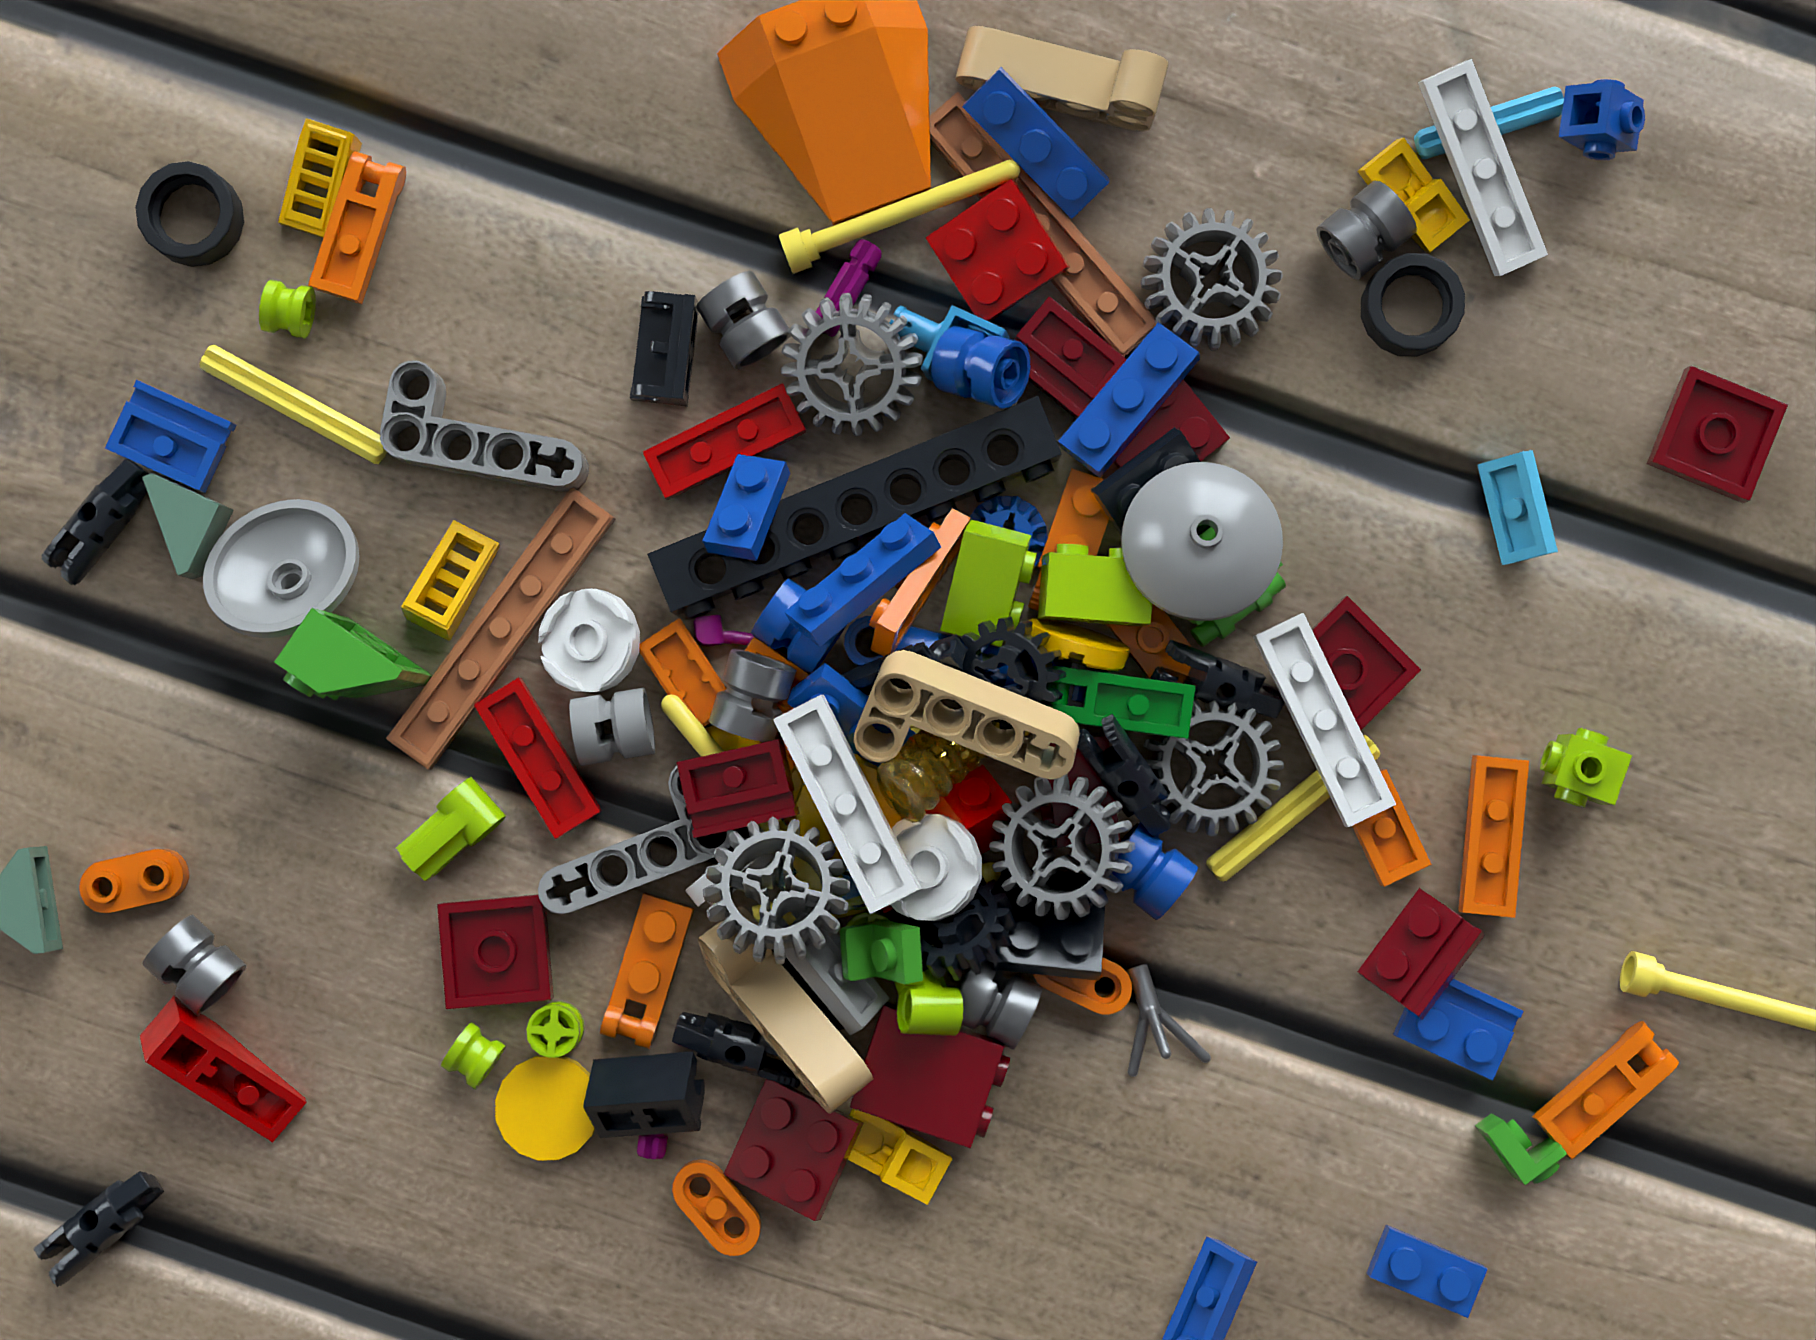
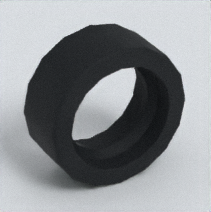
[135,161,244,267]
[1361,253,1465,357]

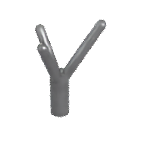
[1127,964,1211,1077]

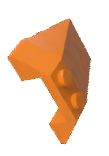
[717,0,931,225]

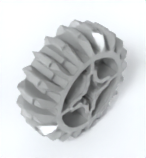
[1140,208,1283,351]
[781,293,923,436]
[1143,698,1284,836]
[989,774,1135,920]
[703,817,850,964]

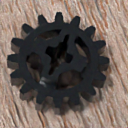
[953,617,1066,730]
[903,876,1017,981]

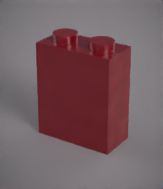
[850,1002,1010,1148]

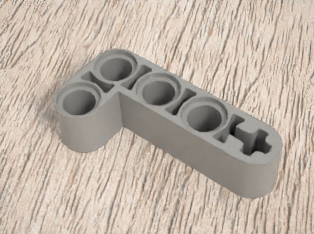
[380,360,589,492]
[538,766,738,914]

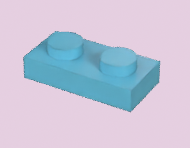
[1477,450,1558,565]

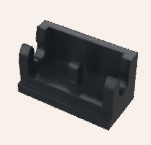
[630,291,699,407]
[583,1051,705,1138]

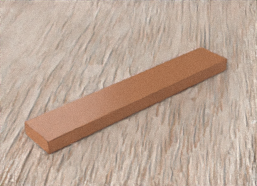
[929,92,1156,357]
[386,488,616,770]

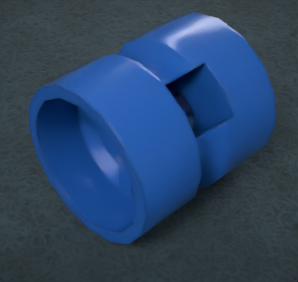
[931,326,1031,408]
[751,578,847,674]
[1112,821,1198,920]

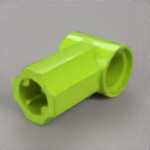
[396,777,506,881]
[894,969,964,1036]

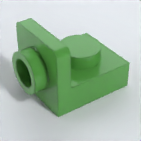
[840,919,923,984]
[1475,1113,1567,1185]

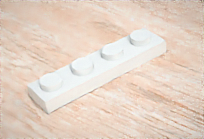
[1418,59,1548,276]
[1253,613,1396,827]
[773,695,921,914]

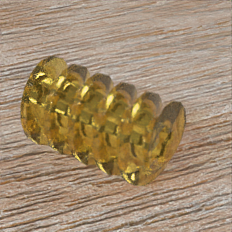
[876,707,988,823]

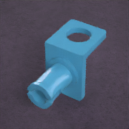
[889,305,1010,381]

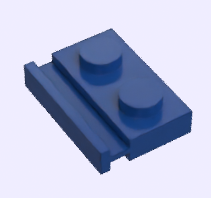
[105,380,237,493]
[1393,979,1524,1081]

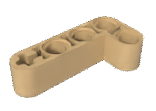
[955,26,1169,131]
[854,650,1080,779]
[698,906,873,1114]

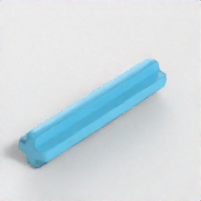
[1414,86,1564,160]

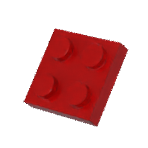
[925,179,1070,322]

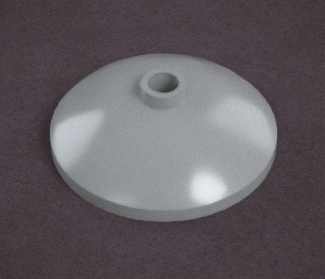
[1121,462,1283,621]
[203,499,360,638]

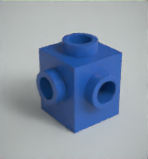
[1559,79,1645,160]

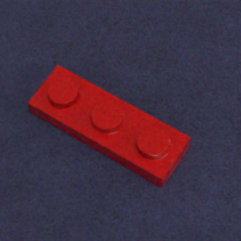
[642,383,806,501]
[474,677,602,839]

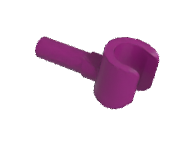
[693,615,754,647]

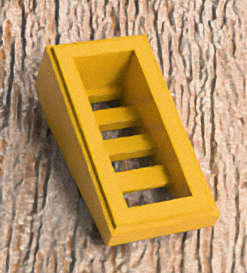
[278,118,362,238]
[401,520,500,641]

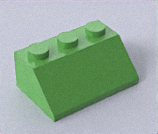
[274,608,433,700]

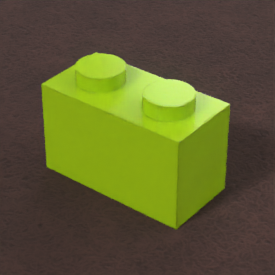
[940,519,1037,647]
[1038,544,1152,627]

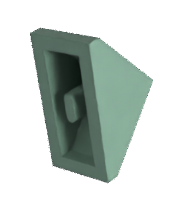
[142,473,234,579]
[0,846,63,954]

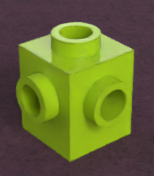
[1540,728,1632,808]

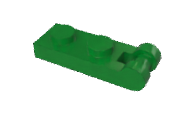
[1046,666,1196,739]

